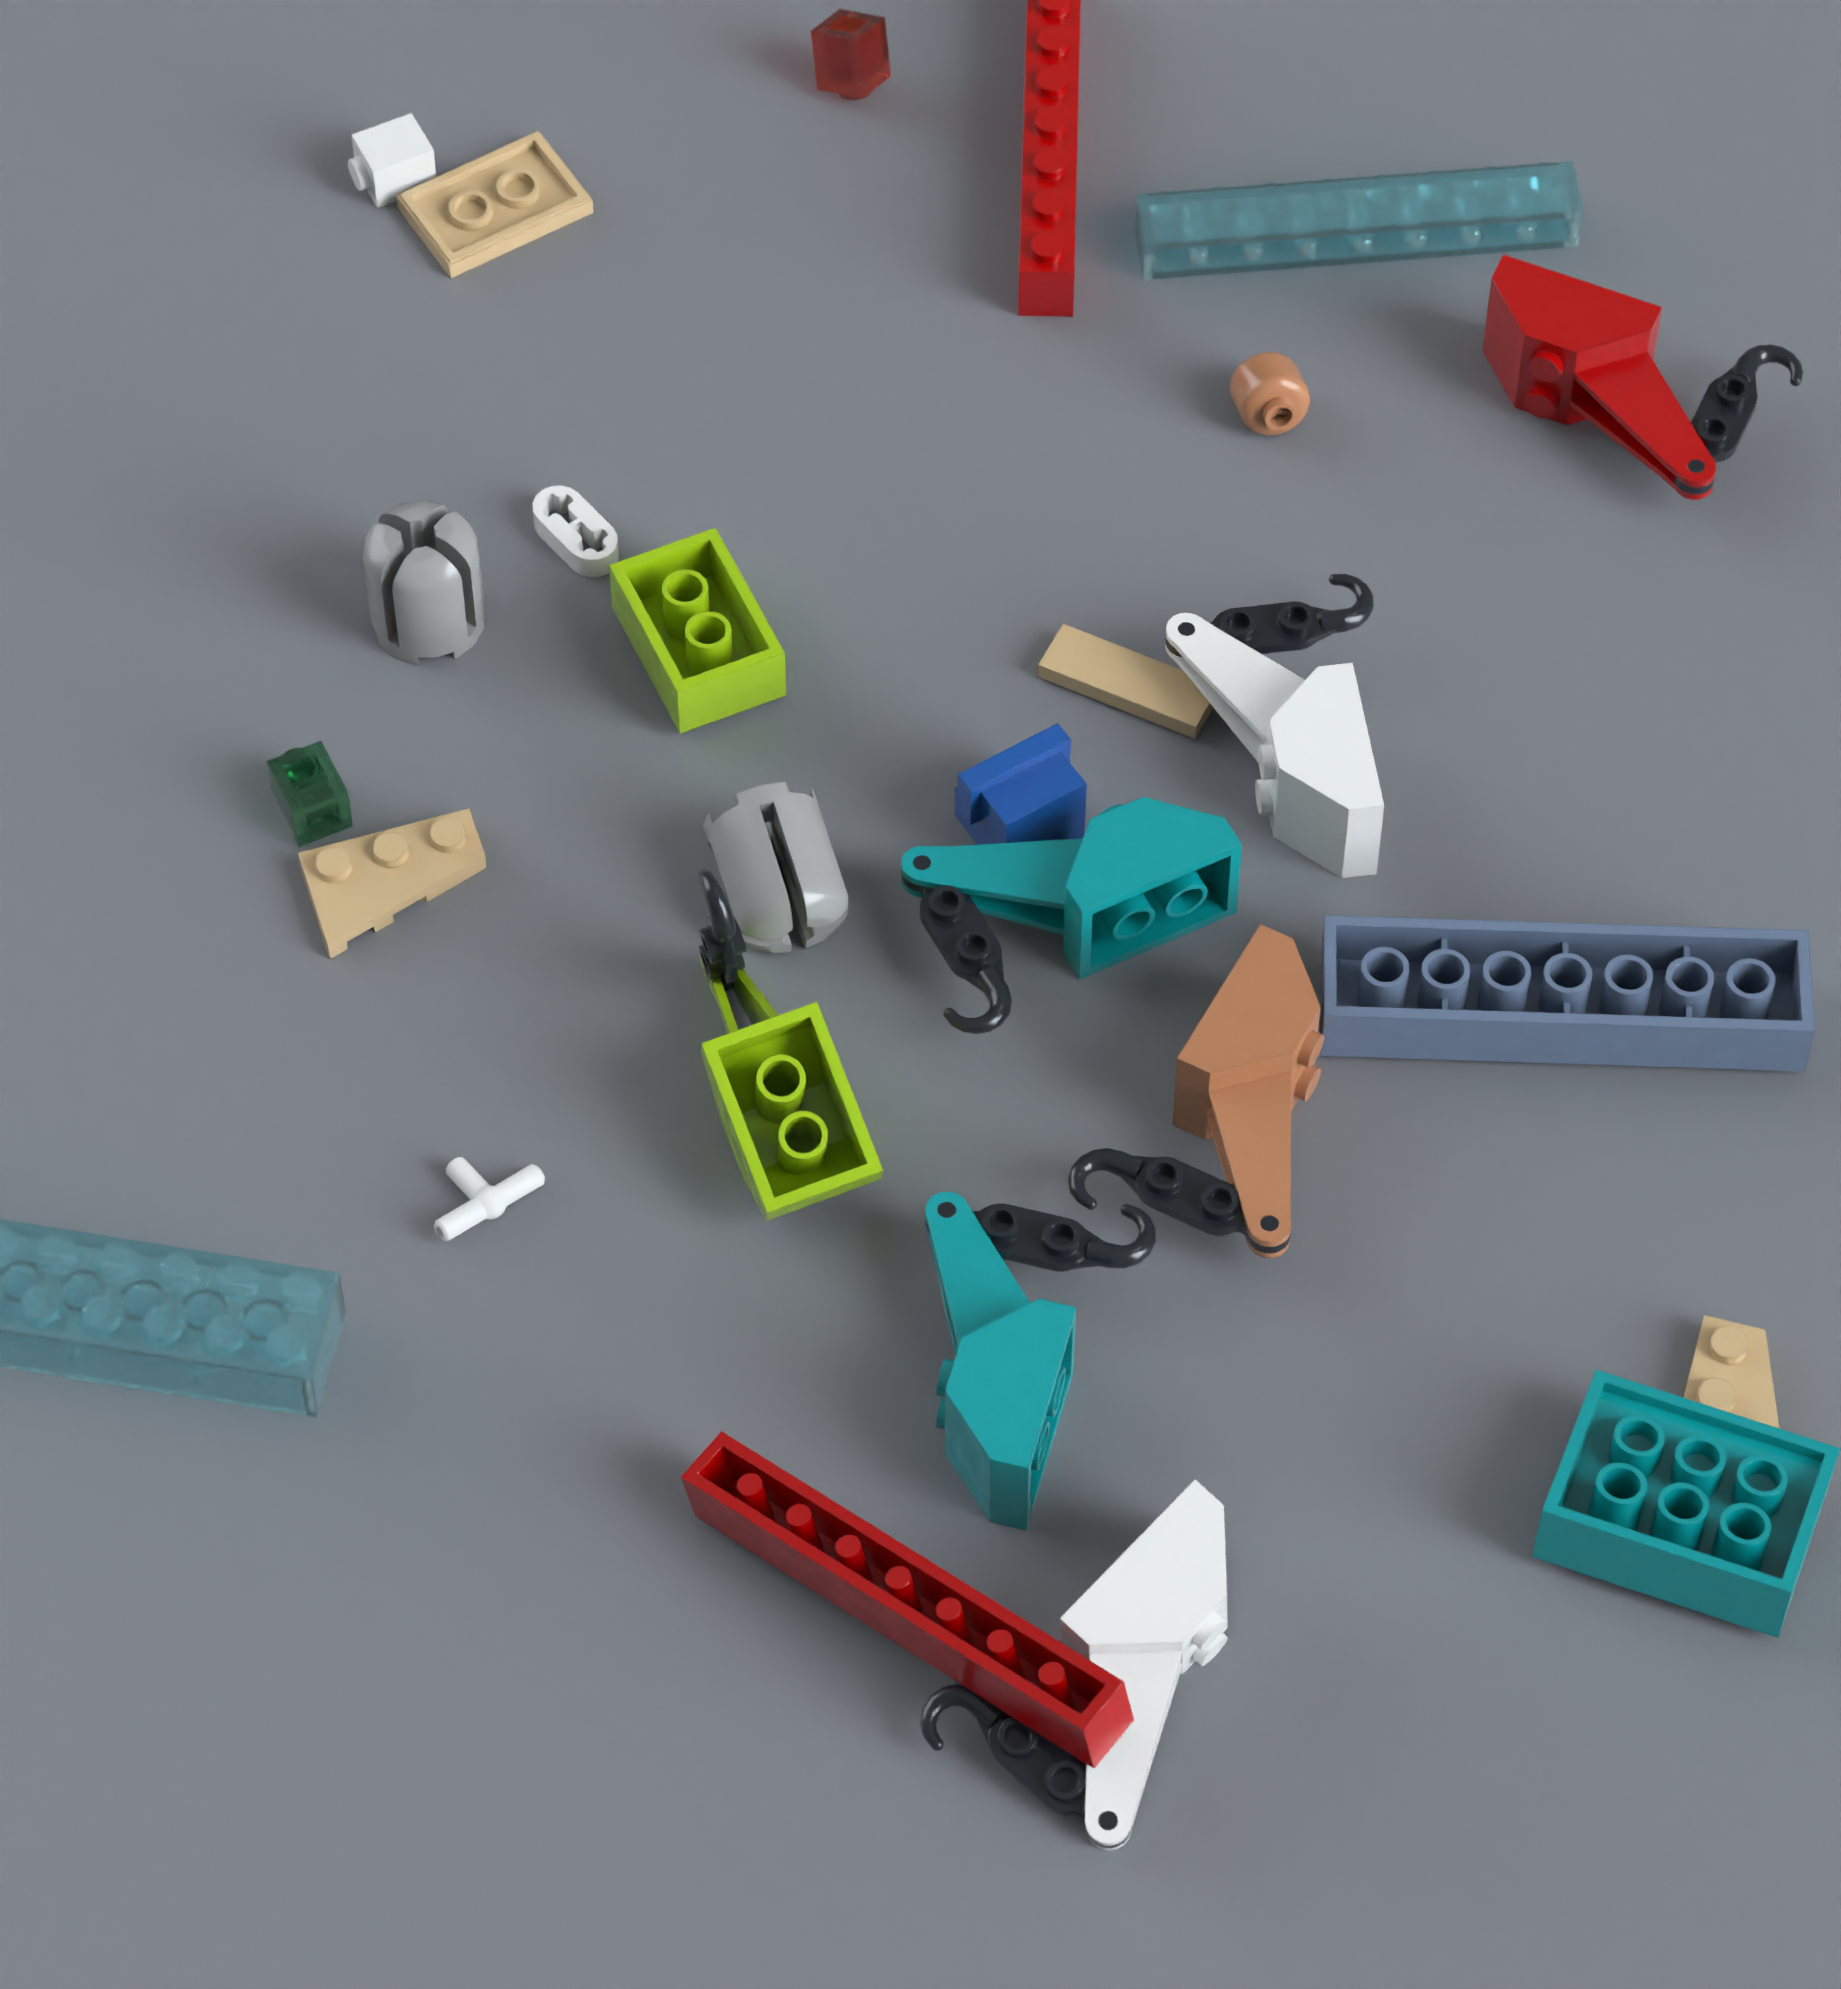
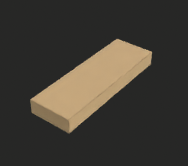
[1038,624,1213,739]

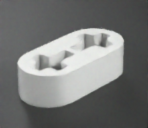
[532,485,619,578]

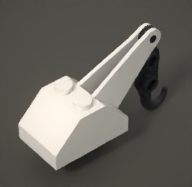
[1165,574,1384,878]
[920,1480,1228,1850]

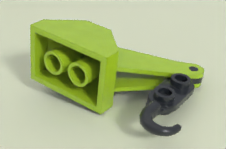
[698,869,883,1221]

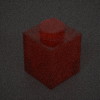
[811,9,891,100]

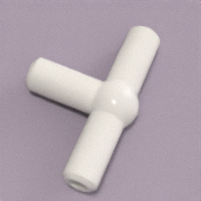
[434,1157,545,1242]

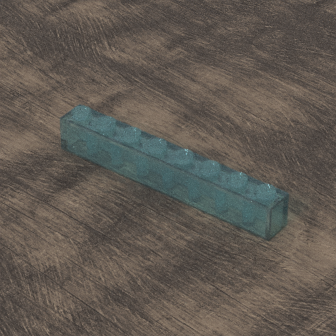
[1135,161,1583,280]

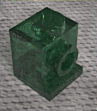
[267,741,353,847]

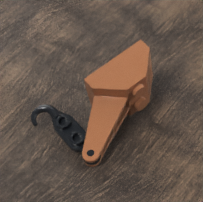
[1068,924,1324,1258]

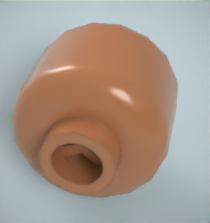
[1230,352,1310,436]

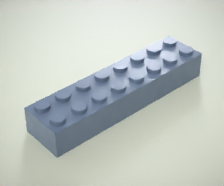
[1320,915,1815,1071]

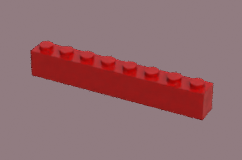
[1018,0,1081,317]
[681,1431,1134,1769]

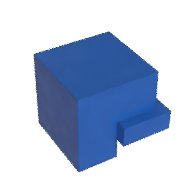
[955,723,1087,845]

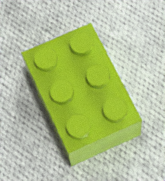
[609,527,786,734]

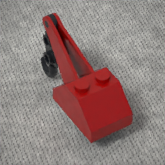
[1482,254,1803,500]

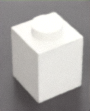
[348,113,436,208]

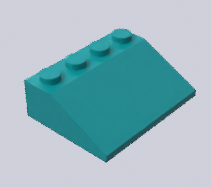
[1532,1369,1841,1638]

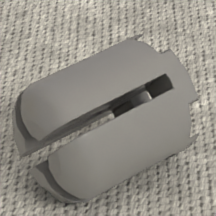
[362,500,484,665]
[703,782,849,953]

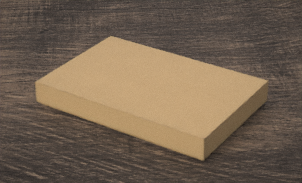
[396,131,594,278]

